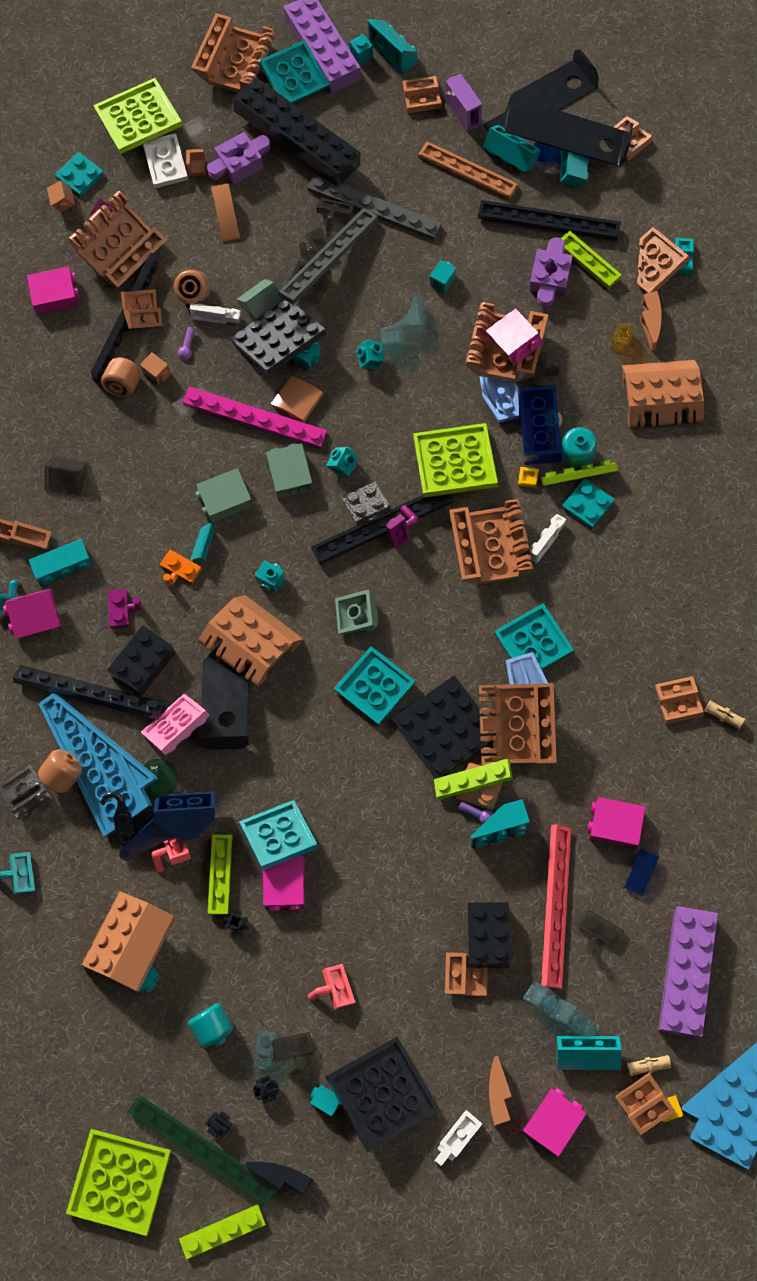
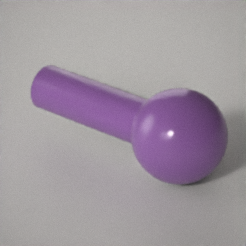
[177,327,195,360]
[458,802,494,824]

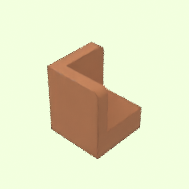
[186,149,206,176]

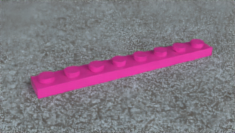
[183,387,327,449]

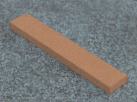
[418,141,518,200]

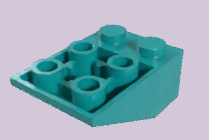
[470,799,530,848]

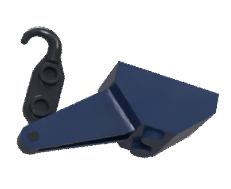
[101,791,216,860]

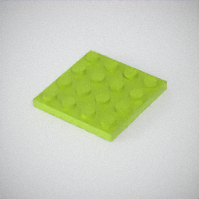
[93,78,183,154]
[413,423,498,497]
[66,1129,172,1236]

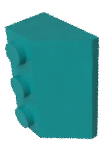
[368,19,418,74]

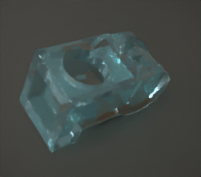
[254,1030,279,1071]

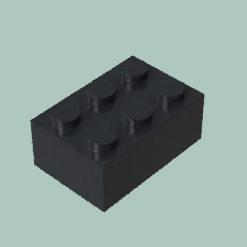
[107,625,176,696]
[468,902,510,968]

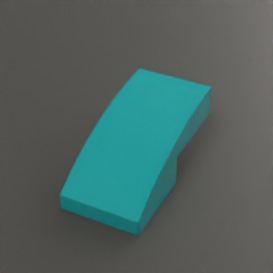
[675,238,694,275]

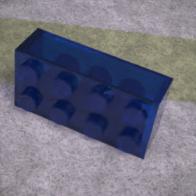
[519,385,562,465]

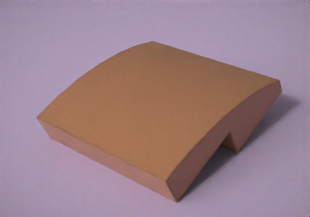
[402,76,442,114]
[604,116,653,161]
[121,290,162,329]
[272,376,324,422]
[655,676,704,724]
[445,952,488,997]
[616,1072,675,1135]

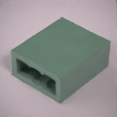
[266,443,313,499]
[195,468,253,523]

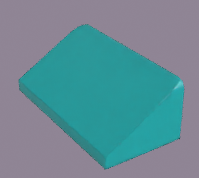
[190,524,214,565]

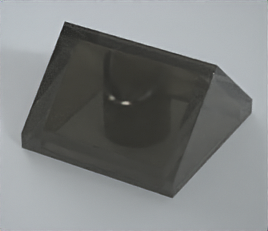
[44,457,88,496]

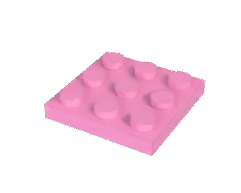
[141,694,210,755]

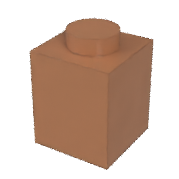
[47,180,75,212]
[140,353,171,385]

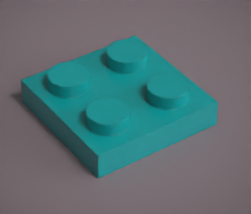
[55,152,104,197]
[562,478,615,529]

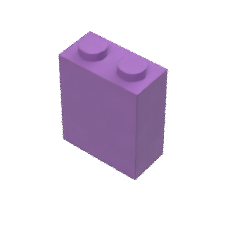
[446,73,482,132]

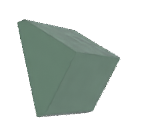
[237,279,284,320]

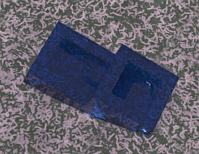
[533,142,562,164]
[624,849,659,895]

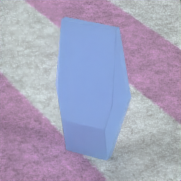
[479,376,519,423]
[506,652,548,684]

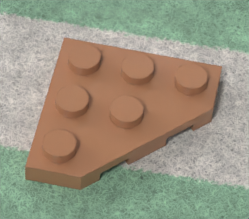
[637,227,690,293]

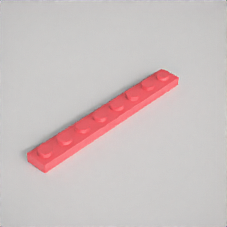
[541,824,571,989]

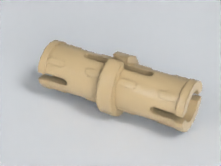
[704,700,745,730]
[627,1055,671,1076]

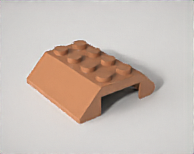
[191,13,276,93]
[68,191,166,288]
[465,302,548,383]
[622,360,704,428]
[449,499,534,585]
[198,595,304,687]
[479,683,557,765]
[81,892,176,992]

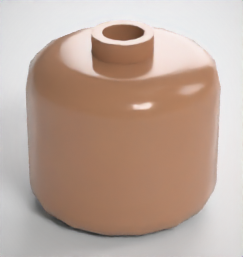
[174,270,211,304]
[101,357,141,398]
[38,749,82,793]

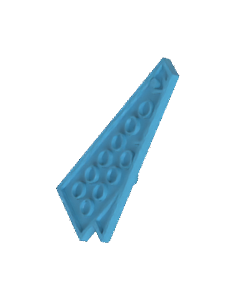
[39,694,158,837]
[681,1042,757,1170]

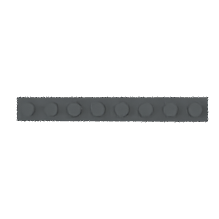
[307,174,442,240]
[278,208,378,305]

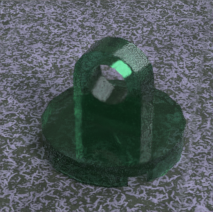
[144,759,178,798]

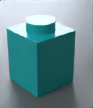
[349,34,374,66]
[430,260,456,293]
[309,1085,340,1117]

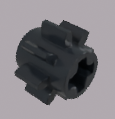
[224,911,249,936]
[253,1076,279,1104]
[206,1111,232,1138]

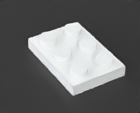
[143,133,188,188]

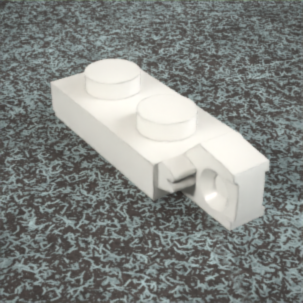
[190,303,241,324]
[530,514,566,563]
[435,1110,482,1166]

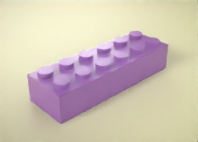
[283,0,361,94]
[658,906,718,1039]

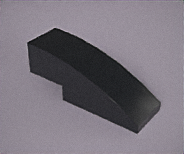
[245,1162,313,1194]

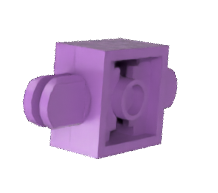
[207,132,270,184]
[530,238,573,307]

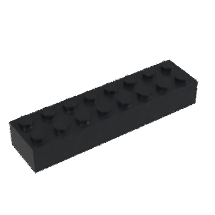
[233,77,361,187]

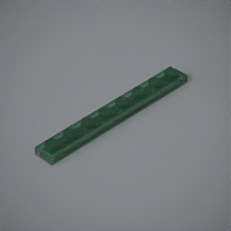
[127,1094,278,1206]

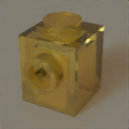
[610,322,636,354]

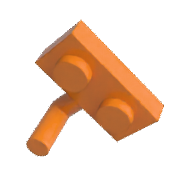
[160,550,202,587]

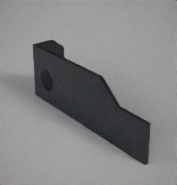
[483,49,599,132]
[504,108,633,167]
[201,640,249,750]

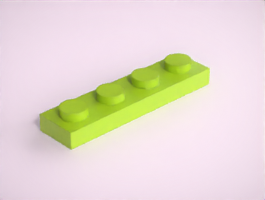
[561,231,622,289]
[541,460,618,485]
[434,759,513,800]
[208,835,233,915]
[179,1204,266,1259]

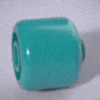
[561,427,598,468]
[187,1003,234,1048]

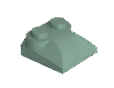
[335,589,378,635]

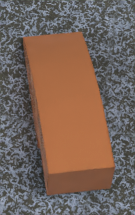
[211,183,240,242]
[640,291,662,351]
[0,519,51,550]
[489,1056,512,1126]

